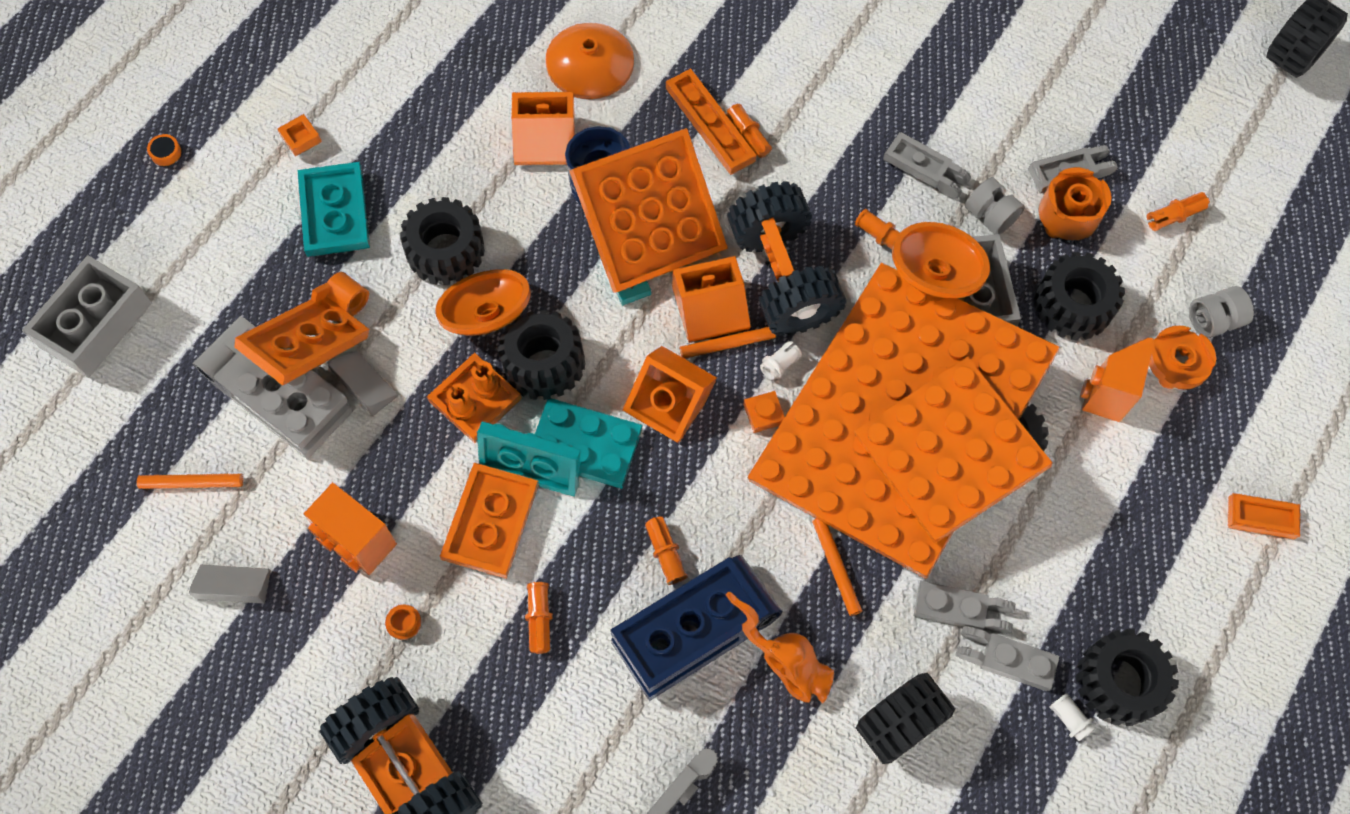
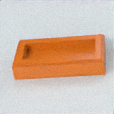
[1228,493,1300,539]

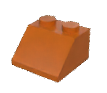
[1080,337,1155,422]
[622,346,717,443]

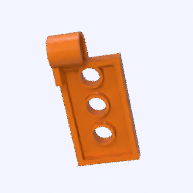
[234,272,369,385]

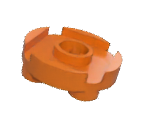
[1149,326,1217,390]

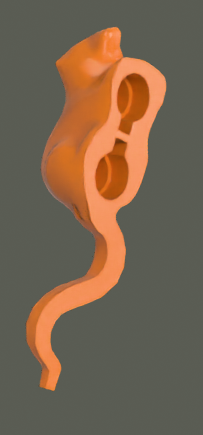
[726,591,834,703]

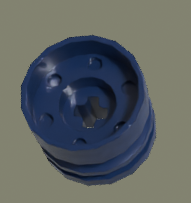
[565,126,630,205]

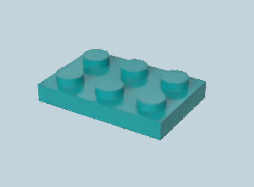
[297,162,370,257]
[535,398,642,489]
[477,421,581,497]

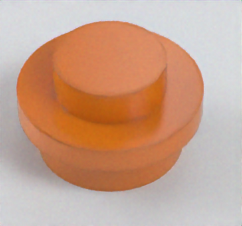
[385,604,421,640]

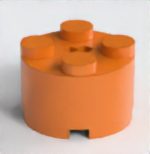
[1039,167,1112,240]

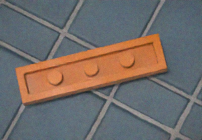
[666,68,757,175]

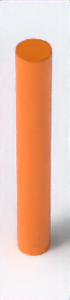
[679,327,776,359]
[137,473,243,489]
[812,519,862,616]

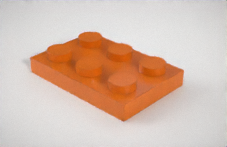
[440,463,539,579]

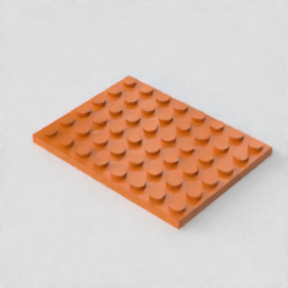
[747,263,1059,579]

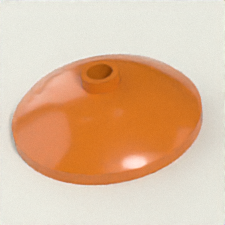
[546,23,634,99]
[892,222,990,298]
[435,269,531,336]

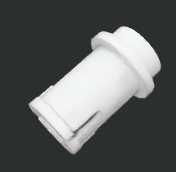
[760,341,802,380]
[1050,693,1096,741]

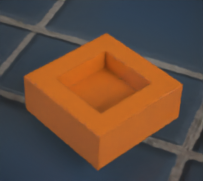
[277,114,322,157]
[743,391,785,433]

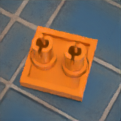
[427,353,522,443]

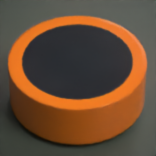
[147,134,181,166]

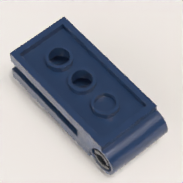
[610,555,783,701]

